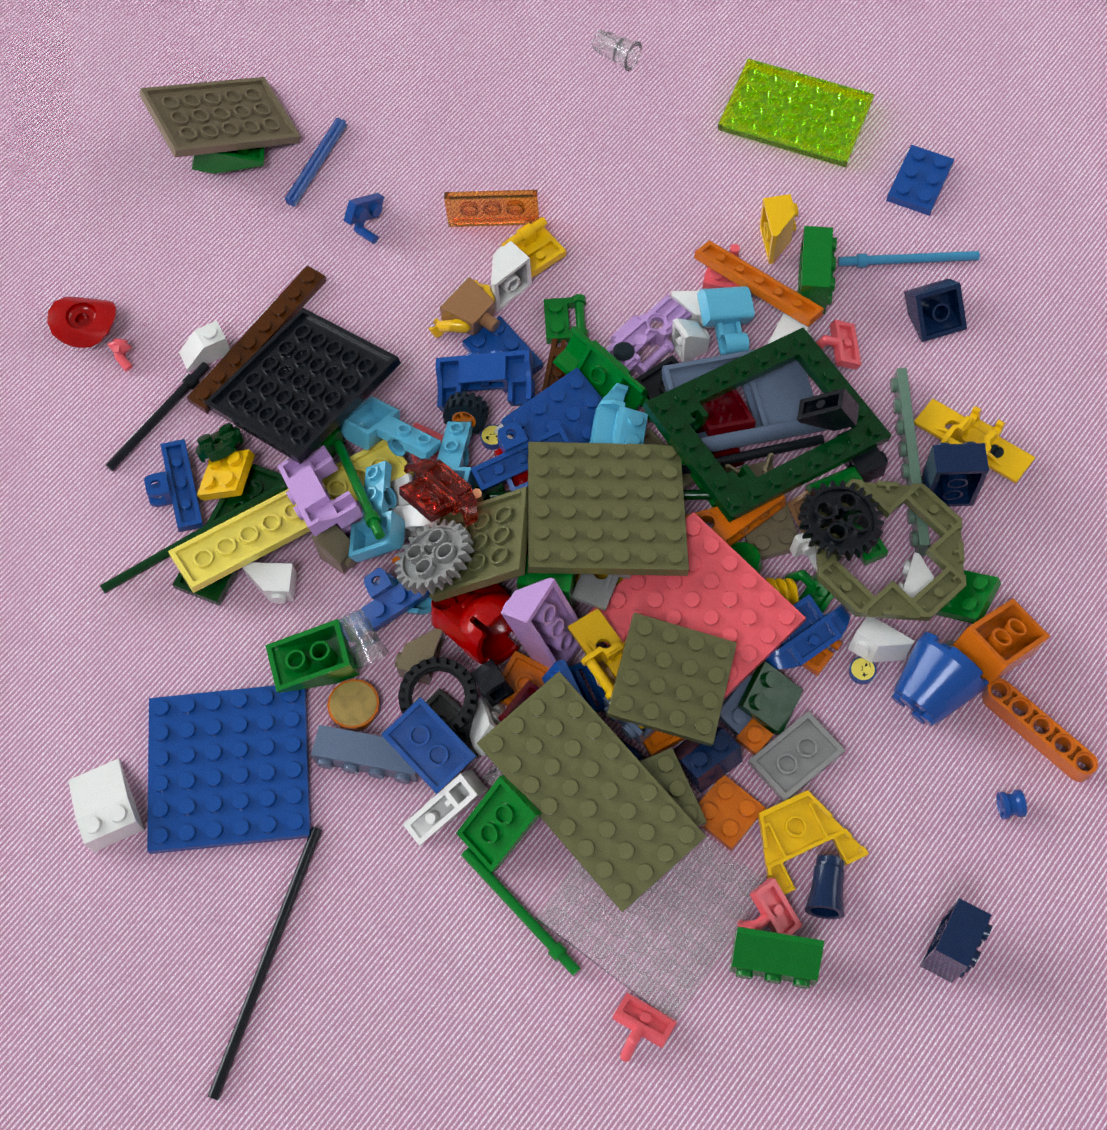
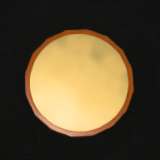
[327,679,381,731]

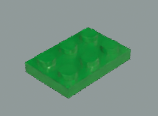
[456,775,542,873]

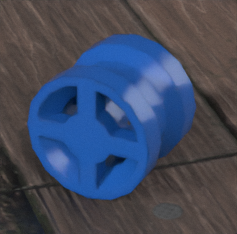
[996,790,1027,819]

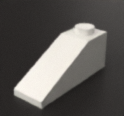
[403,769,488,846]

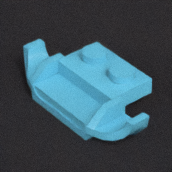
[590,383,648,444]

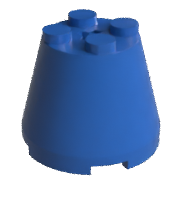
[891,632,989,726]

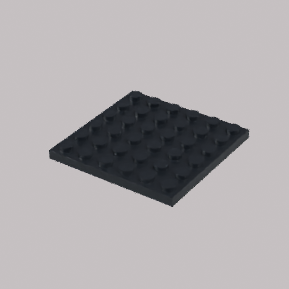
[204,308,401,464]

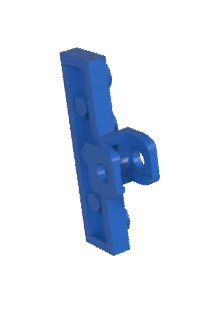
[471,422,570,492]
[144,439,203,532]
[343,568,430,643]

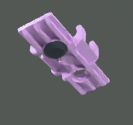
[606,294,692,375]

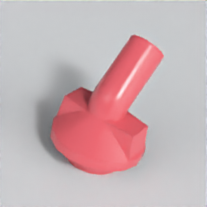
[108,339,133,372]

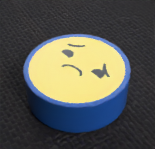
[480,424,500,450]
[849,657,876,685]

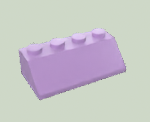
[501,578,580,668]

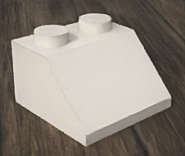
[491,241,532,312]

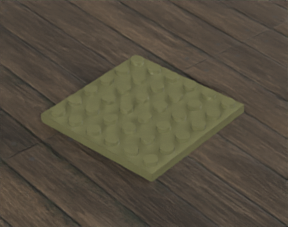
[528,442,689,576]

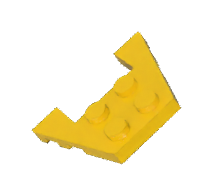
[758,790,869,895]

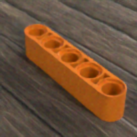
[982,678,1098,782]

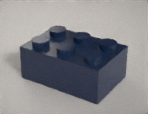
[921,442,989,507]
[920,898,993,983]

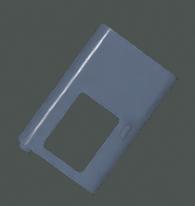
[662,349,827,453]

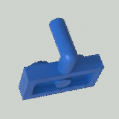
[343,193,384,244]

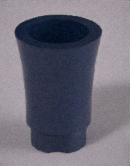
[805,854,845,919]

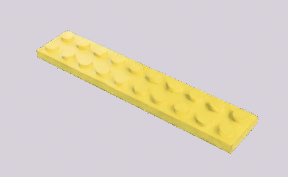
[168,440,414,593]

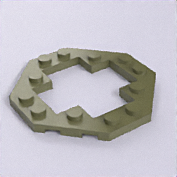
[816,479,966,621]

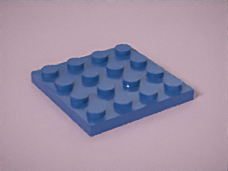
[501,368,602,443]

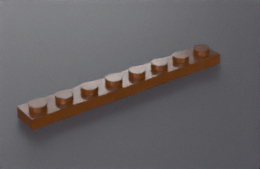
[187,265,326,414]

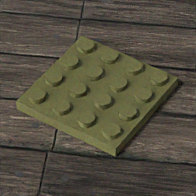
[429,487,528,602]
[606,613,737,746]

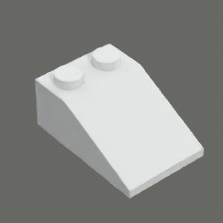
[68,759,145,852]

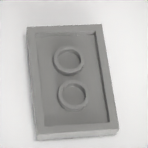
[748,711,845,801]

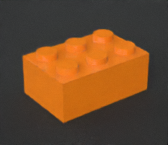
[952,598,1051,685]

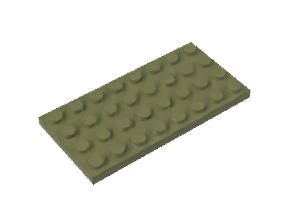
[477,672,706,913]

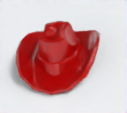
[47,297,117,348]

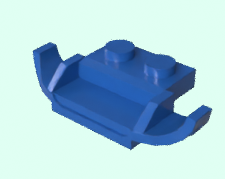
[765,594,850,669]

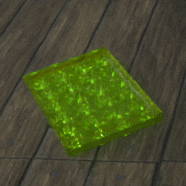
[718,58,875,167]

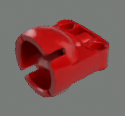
[431,583,519,664]

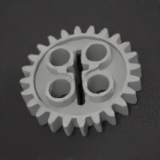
[395,519,474,595]

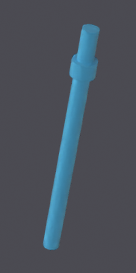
[838,251,980,268]

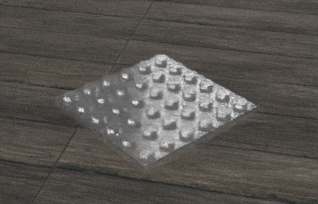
[536,837,766,1022]

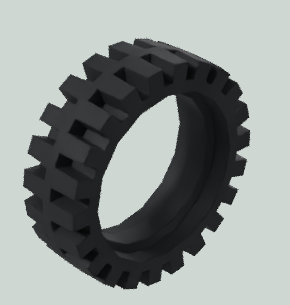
[398,657,478,733]

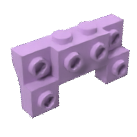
[277,445,363,536]

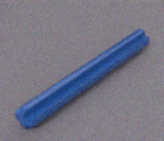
[285,117,347,207]

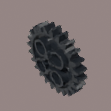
[797,480,884,561]

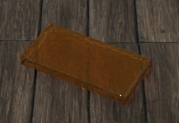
[444,190,539,227]

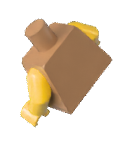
[428,277,500,338]

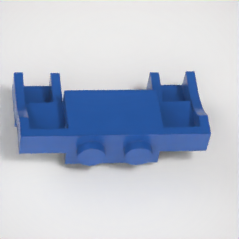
[435,350,535,412]

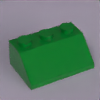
[730,927,824,989]

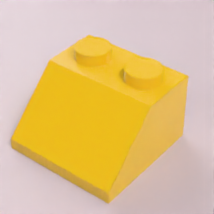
[759,194,798,264]

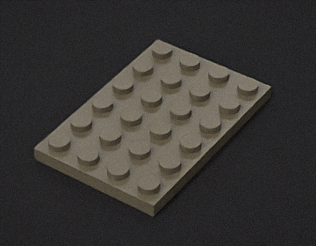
[139,77,301,158]

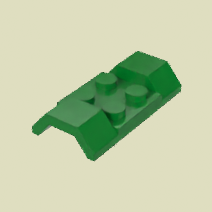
[553,326,648,411]

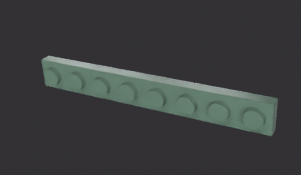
[890,368,930,556]

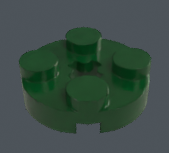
[195,423,244,463]

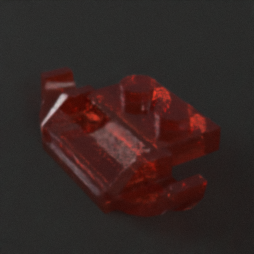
[399,458,478,526]

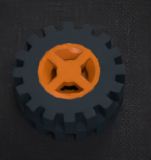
[443,391,489,436]

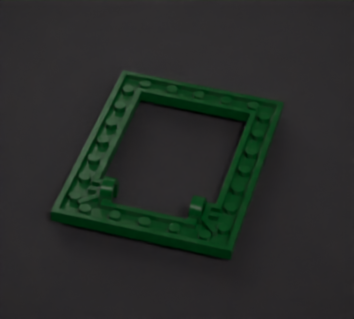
[643,327,892,523]

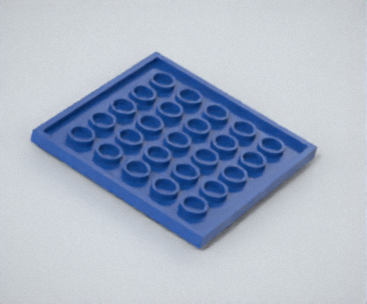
[147,685,311,854]

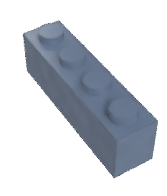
[311,725,419,784]

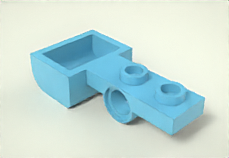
[697,286,755,356]
[340,396,441,461]
[415,421,475,505]
[348,461,405,563]

